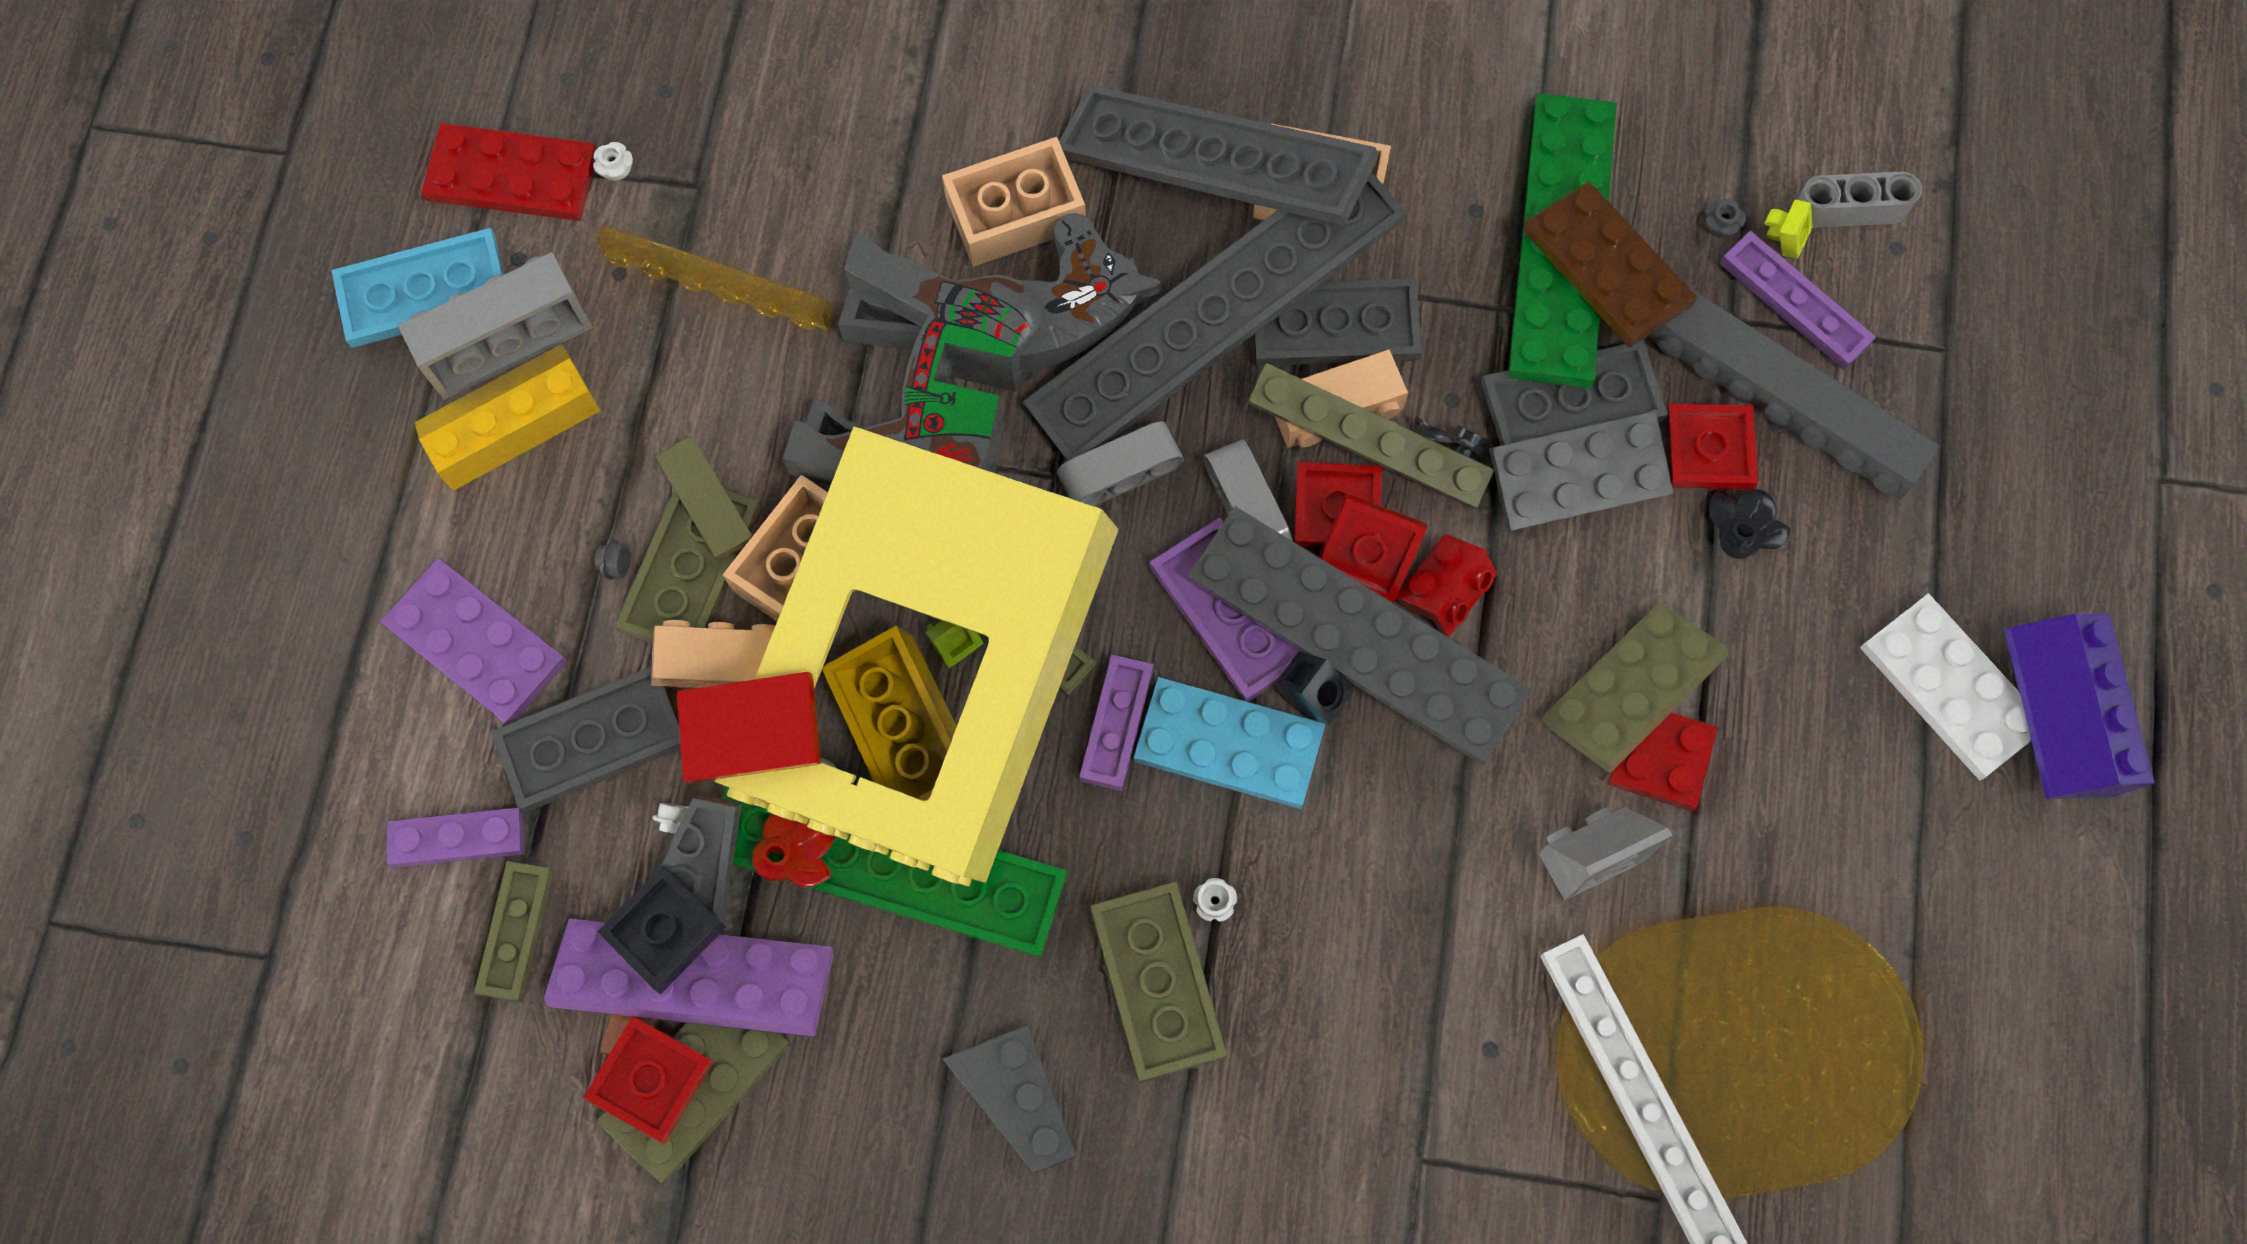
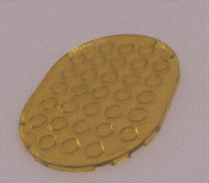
[1555,907,1924,1199]

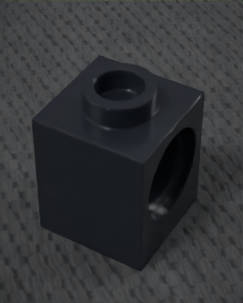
[1274,651,1354,725]

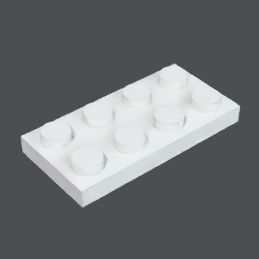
[1860,593,2031,781]

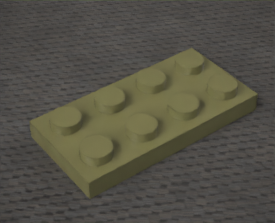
[614,489,761,643]
[1542,602,1728,773]
[1090,882,1227,1083]
[596,1022,791,1185]

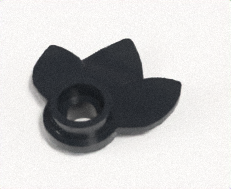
[1414,416,1488,459]
[1708,489,1791,559]

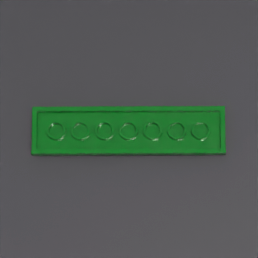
[1508,93,1617,389]
[722,786,1068,959]

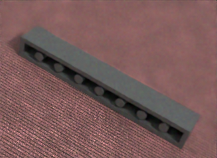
[1646,288,1940,500]

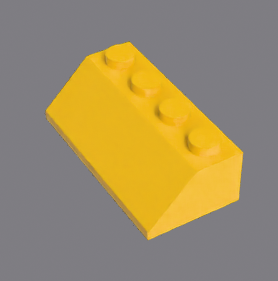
[414,344,601,491]
[822,626,957,801]

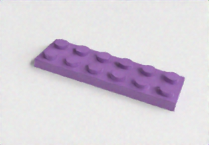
[544,919,834,1037]

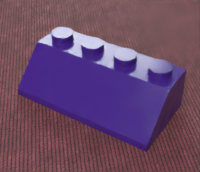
[2004,613,2154,799]

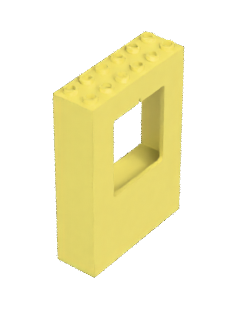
[714,426,1119,887]

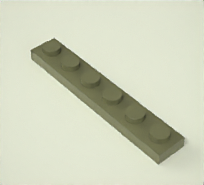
[1246,363,1494,509]

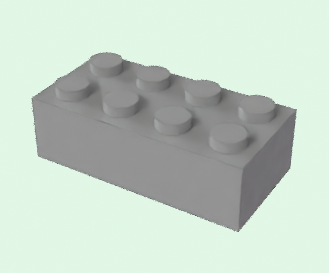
[398,252,593,400]

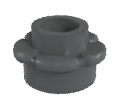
[1705,199,1746,238]
[595,538,631,580]

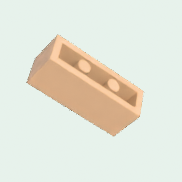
[1275,349,1408,448]
[651,620,775,688]

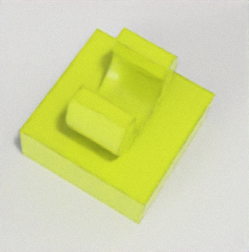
[1765,199,1813,259]

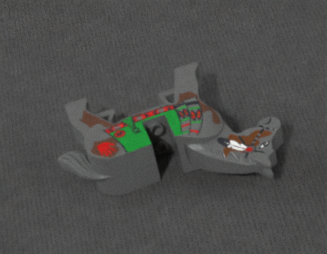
[783,213,1160,485]

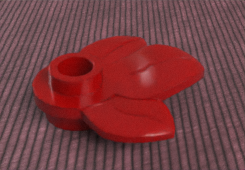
[752,814,835,887]

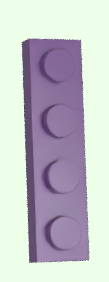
[1719,231,1876,370]

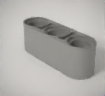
[1797,172,1922,228]
[1057,421,1184,506]
[1203,439,1292,541]

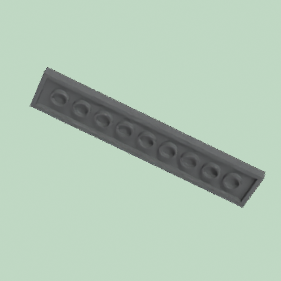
[1023,172,1407,461]

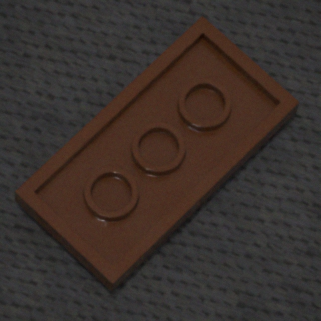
[1523,181,1697,348]

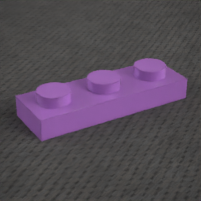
[1079,654,1154,791]
[387,808,525,868]

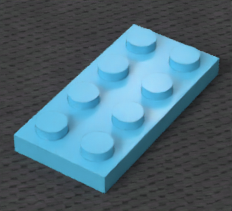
[331,228,504,348]
[1134,677,1325,810]

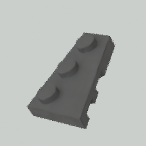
[656,794,742,933]
[943,1025,1077,1174]

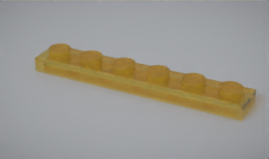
[596,225,834,332]

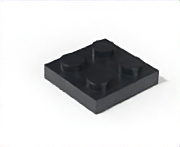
[597,866,726,995]

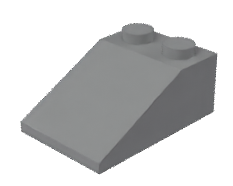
[1539,807,1672,901]

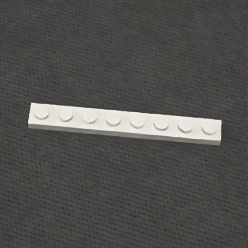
[1540,934,1747,1244]

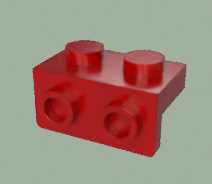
[1396,533,1497,637]

